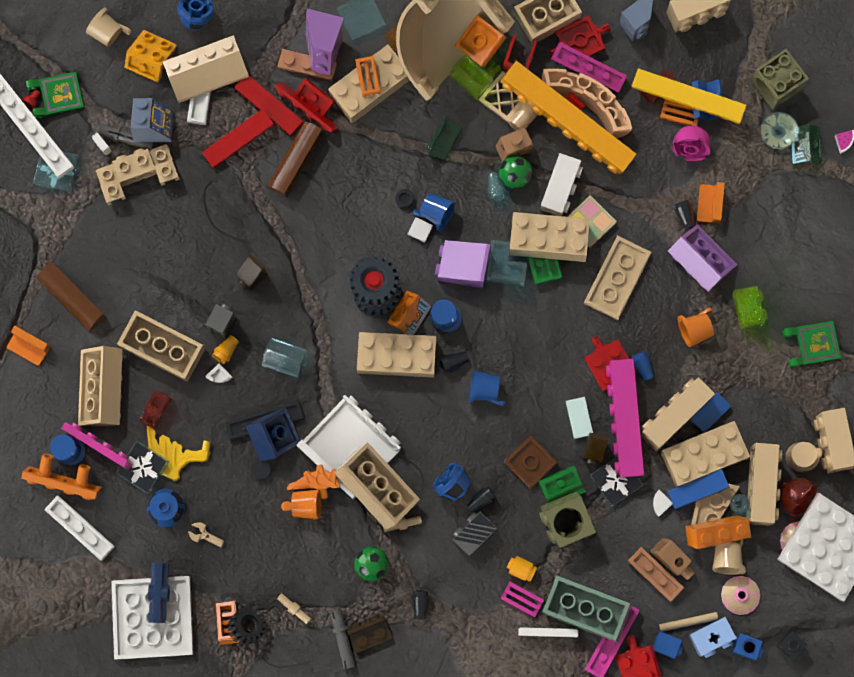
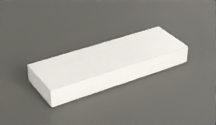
[518,628,578,637]

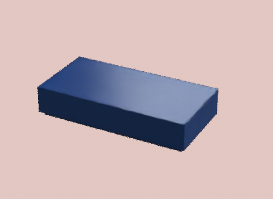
[690,392,731,433]

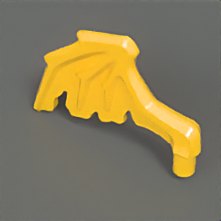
[147,426,211,481]

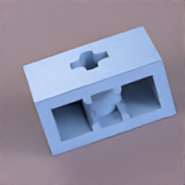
[688,617,736,658]

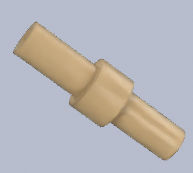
[383,516,422,532]
[277,593,311,624]

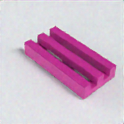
[501,582,544,617]

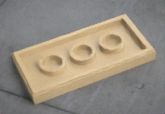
[584,235,652,320]

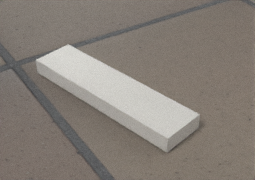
[44,495,115,561]

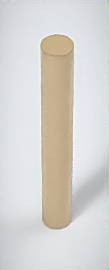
[659,612,718,632]

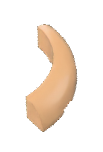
[542,69,632,138]

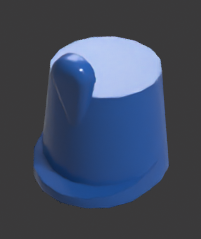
[413,193,456,231]
[429,300,462,333]
[469,370,505,406]
[50,435,86,466]

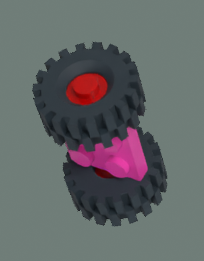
[349,255,401,317]

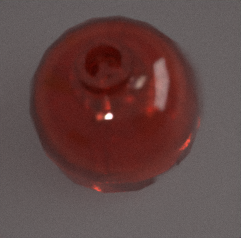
[780,477,817,517]

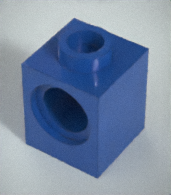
[653,631,683,659]
[732,633,764,660]

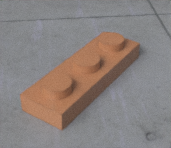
[278,49,337,82]
[627,547,684,602]

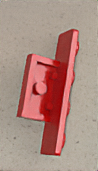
[274,78,339,132]

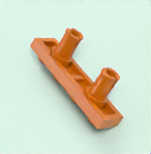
[21,454,102,500]

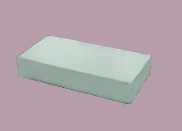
[566,397,593,439]

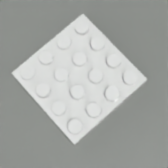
[777,493,854,602]
[111,576,194,660]

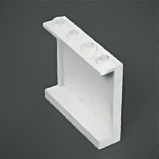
[297,395,401,500]

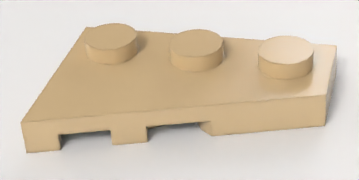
[691,484,740,525]

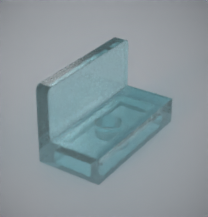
[261,338,307,377]

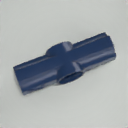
[148,563,170,623]

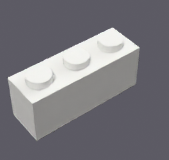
[540,153,583,216]

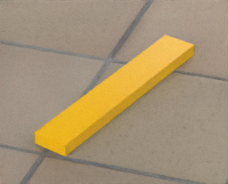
[631,69,746,124]

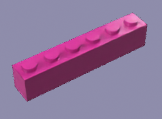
[606,359,644,478]

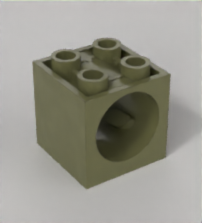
[751,49,809,110]
[539,492,596,548]

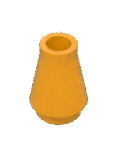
[212,335,239,364]

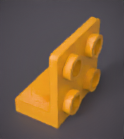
[124,30,176,82]

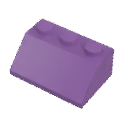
[668,224,738,292]

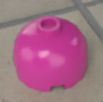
[673,125,711,161]

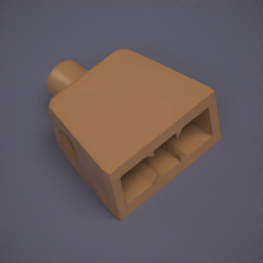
[495,128,536,162]
[650,538,695,580]

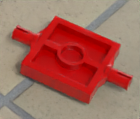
[550,16,611,57]
[584,335,637,392]
[616,635,662,677]

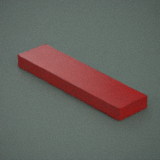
[234,76,303,136]
[202,109,275,168]

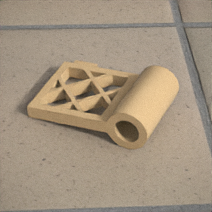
[479,71,538,131]

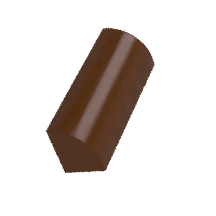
[266,122,323,198]
[37,261,106,333]

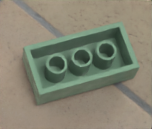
[543,576,632,643]

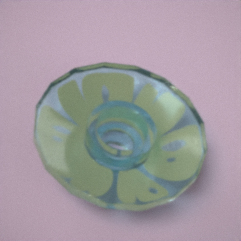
[760,112,798,149]

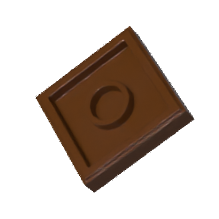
[503,435,558,490]

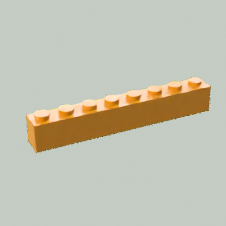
[500,61,636,174]

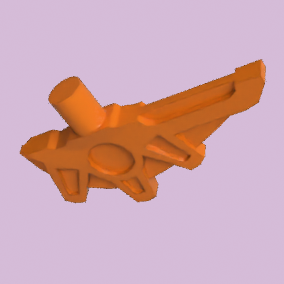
[287,464,341,499]

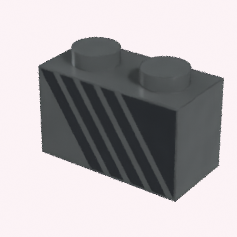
[205,304,237,339]
[453,512,497,557]

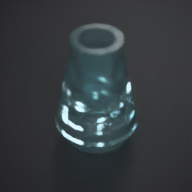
[488,172,507,202]
[730,494,750,514]

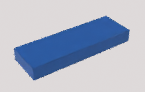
[668,469,730,510]

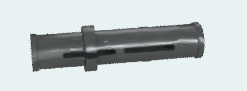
[98,124,155,150]
[330,609,356,670]

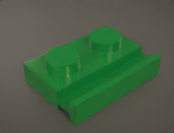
[527,257,562,285]
[538,466,585,503]

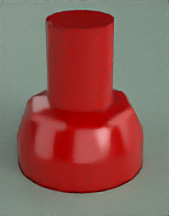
[22,90,41,110]

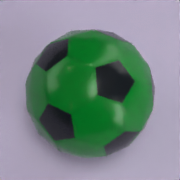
[498,155,533,189]
[354,547,389,581]

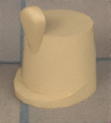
[86,7,131,47]
[785,442,822,472]
[712,539,746,575]

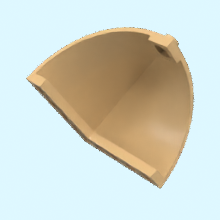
[396,0,515,101]

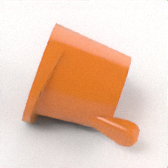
[677,307,714,347]
[281,490,322,520]

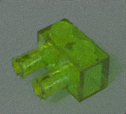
[449,54,500,100]
[732,286,767,330]

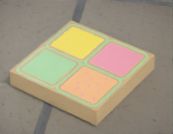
[568,195,617,249]

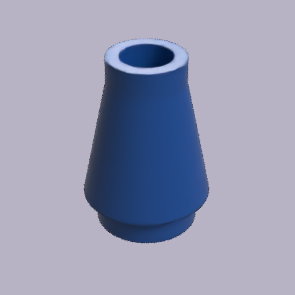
[631,351,654,381]

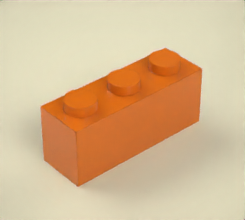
[685,515,751,549]

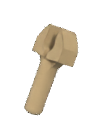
[188,522,224,547]

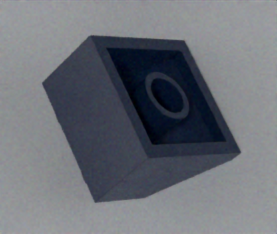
[246,408,300,461]

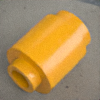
[507,556,537,581]

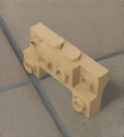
[96,144,180,205]

